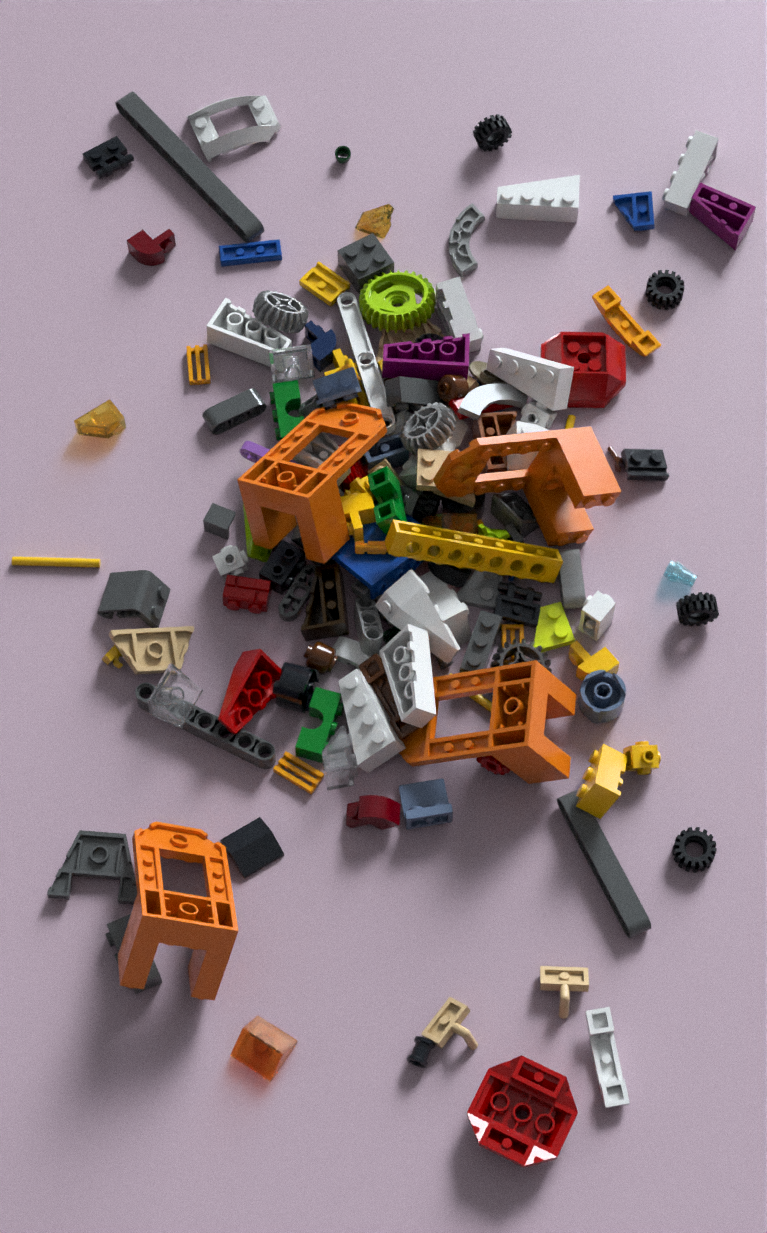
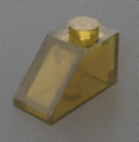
[74,399,126,439]

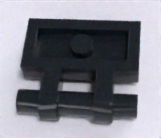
[82,136,134,179]
[493,582,542,628]

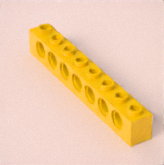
[385,519,563,583]

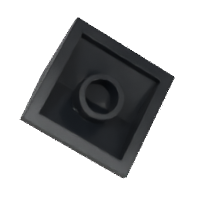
[220,817,284,879]

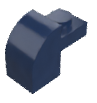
[305,320,337,372]

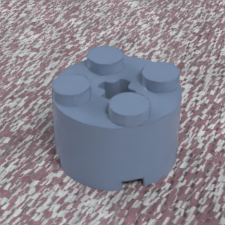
[578,670,626,724]

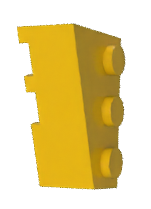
[576,744,628,819]

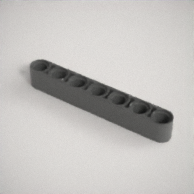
[135,682,276,769]
[557,789,652,938]

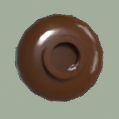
[437,375,469,402]
[303,641,338,675]

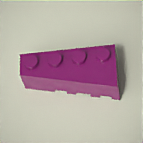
[382,333,470,381]

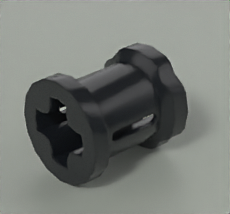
[407,1036,435,1068]

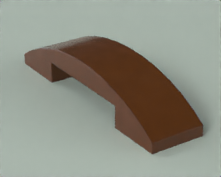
[358,653,419,741]

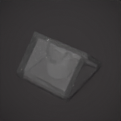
[268,344,315,383]
[148,664,203,728]

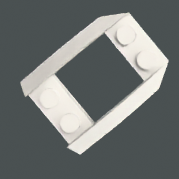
[187,95,281,162]

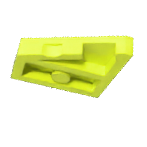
[534,602,575,653]

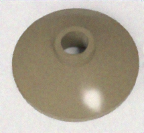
[469,361,508,385]

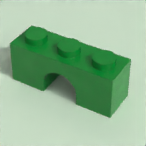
[269,380,304,441]
[368,466,407,536]
[295,687,344,763]

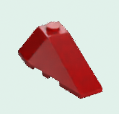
[218,648,281,734]

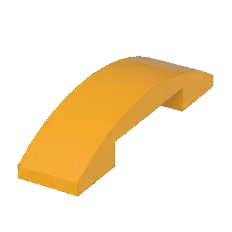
[592,285,661,357]

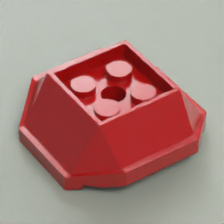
[540,332,626,408]
[467,1055,578,1168]

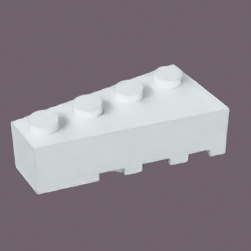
[487,348,574,411]
[338,668,406,773]

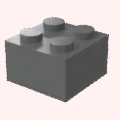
[337,233,394,294]

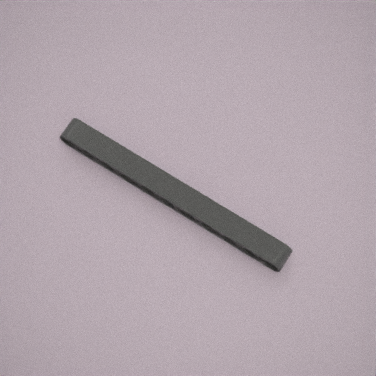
[115,91,264,243]

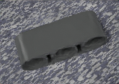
[202,388,267,435]

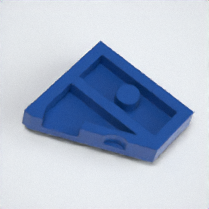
[613,191,655,231]

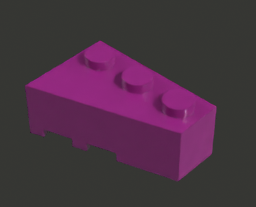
[689,183,756,251]

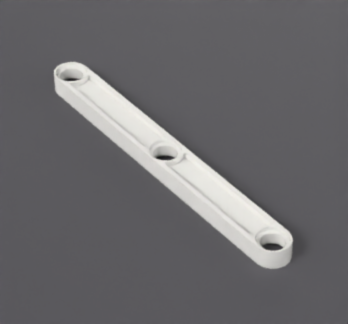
[337,292,396,435]

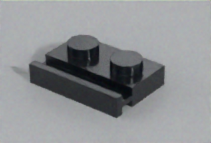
[621,449,669,481]

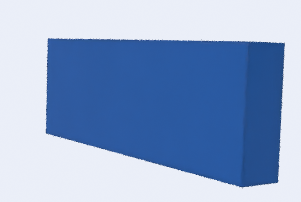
[219,239,282,267]

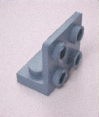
[312,367,362,408]
[399,779,453,830]

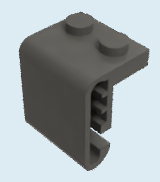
[97,570,171,628]

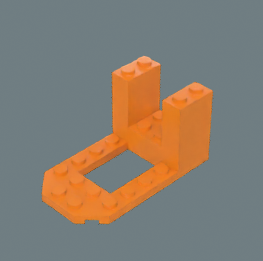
[237,401,387,564]
[433,426,622,546]
[399,660,576,784]
[118,821,238,1001]

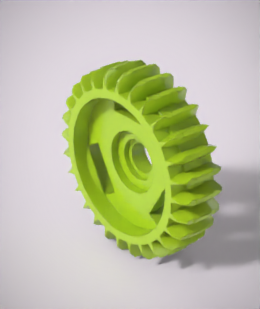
[359,269,436,333]

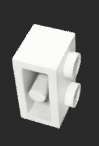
[578,591,616,642]

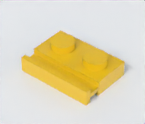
[299,261,350,307]

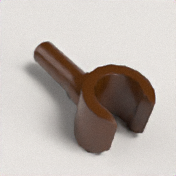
[607,446,623,472]

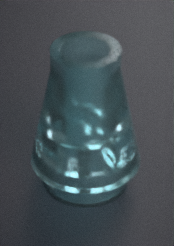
[663,560,697,587]

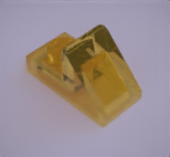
[355,204,394,238]

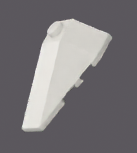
[375,569,460,664]

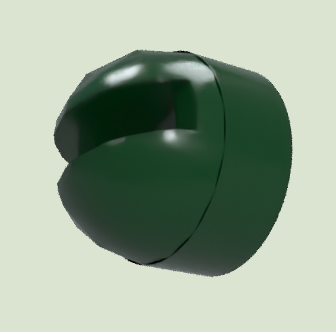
[335,146,351,164]

